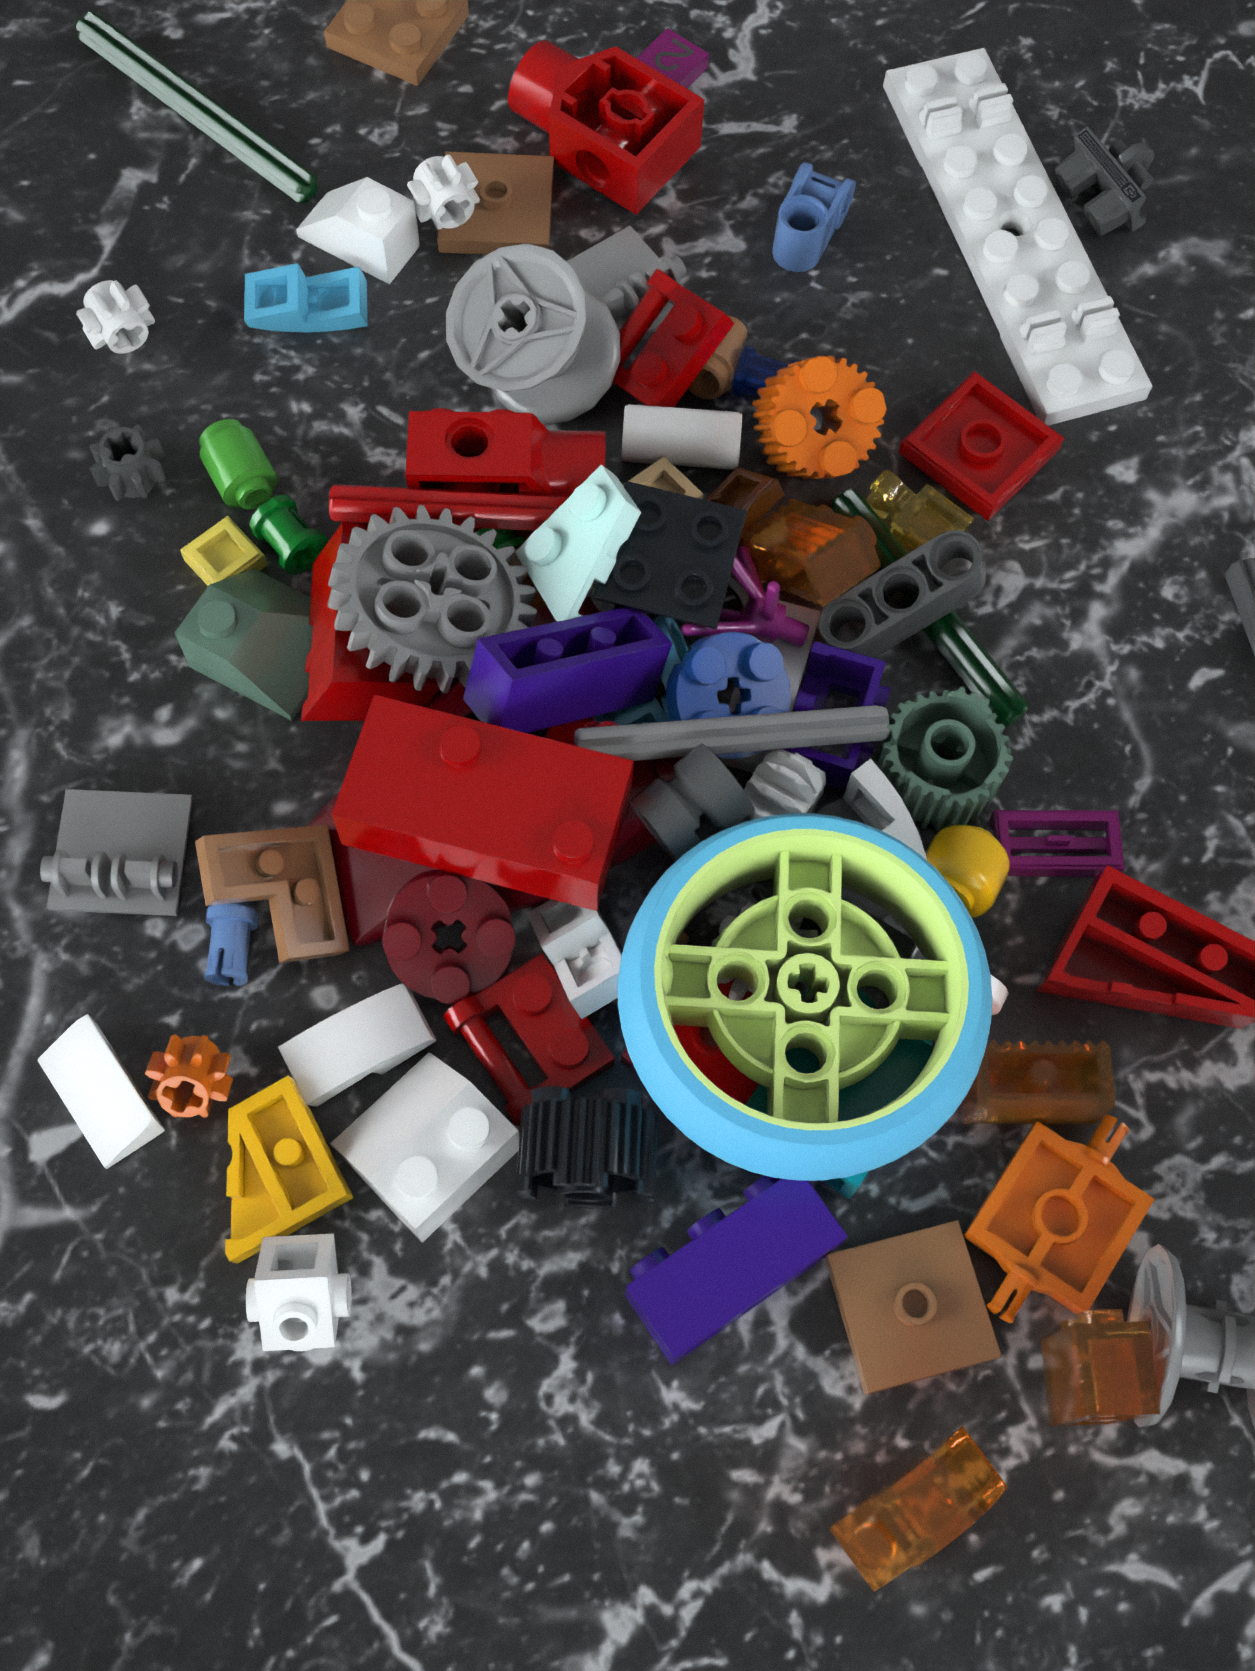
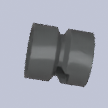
[629,743,755,862]

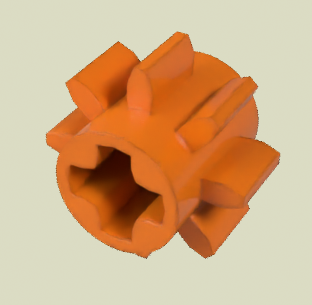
[145,1034,233,1118]

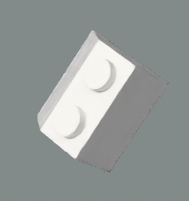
[330,1052,519,1243]

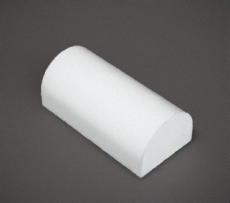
[621,404,742,470]

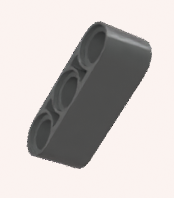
[819,530,986,658]

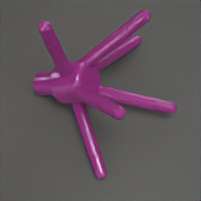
[681,546,809,647]

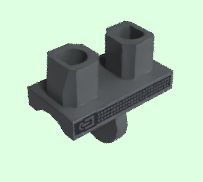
[1055,126,1155,236]

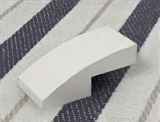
[843,758,927,860]
[527,899,622,1019]
[278,983,437,1107]

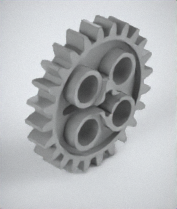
[328,505,537,693]

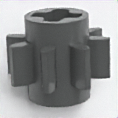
[89,425,166,501]

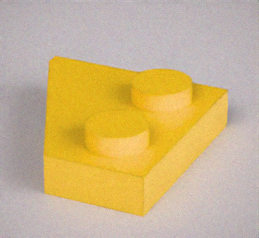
[225,1075,354,1264]

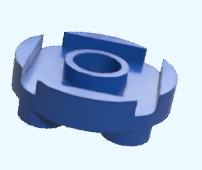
[666,632,791,759]

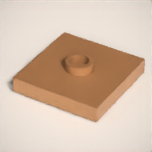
[437,151,554,255]
[825,1220,1002,1395]

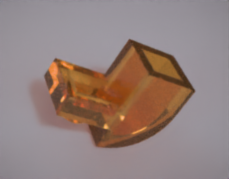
[829,1426,1009,1592]

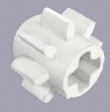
[407,155,480,229]
[76,280,155,354]

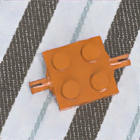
[963,1115,1155,1323]

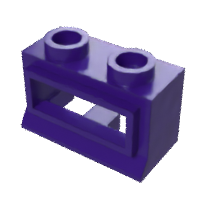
[783,641,891,791]

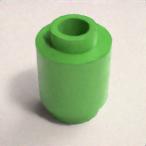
[199,419,278,510]

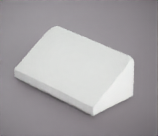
[37,1014,165,1169]

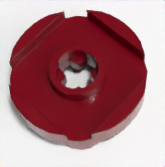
[382,869,516,1004]

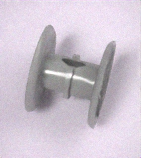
[446,243,621,425]
[1124,1244,1255,1429]

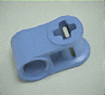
[772,161,856,272]

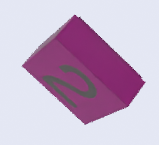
[637,28,709,88]

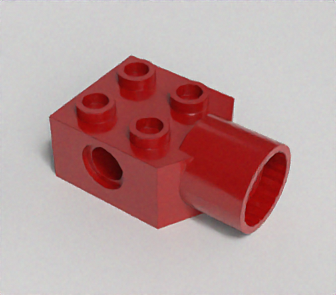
[508,40,705,215]
[405,408,605,539]

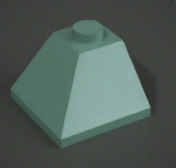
[175,568,313,721]

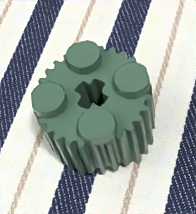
[875,686,1013,831]

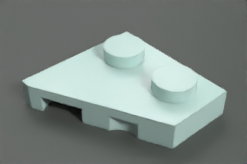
[515,465,641,622]

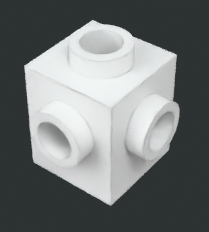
[246,1233,352,1351]

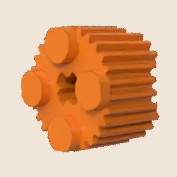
[752,356,887,479]

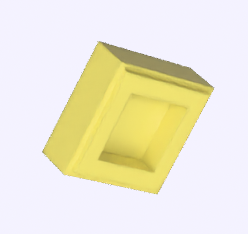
[180,516,268,586]

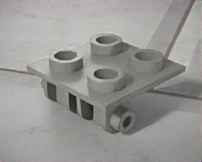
[566,225,687,331]
[40,789,193,916]

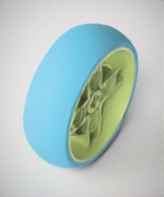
[618,813,992,1181]

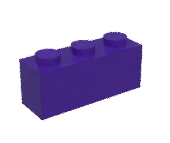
[463,607,673,733]
[625,1175,848,1366]

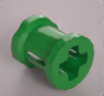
[249,494,328,575]

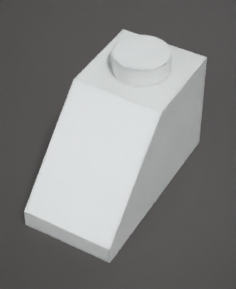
[296,177,420,284]

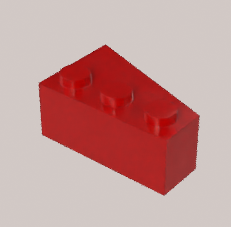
[301,522,440,721]
[1035,865,1255,1029]

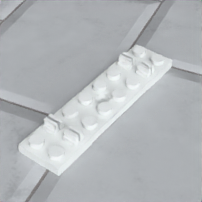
[883,48,1153,426]

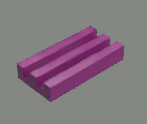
[989,810,1125,877]

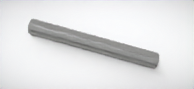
[574,705,889,761]

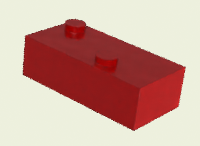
[331,694,634,911]

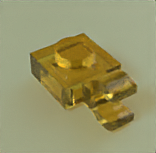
[865,470,974,552]

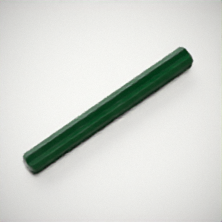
[830,488,1029,728]

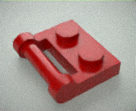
[612,269,735,407]
[443,953,615,1126]

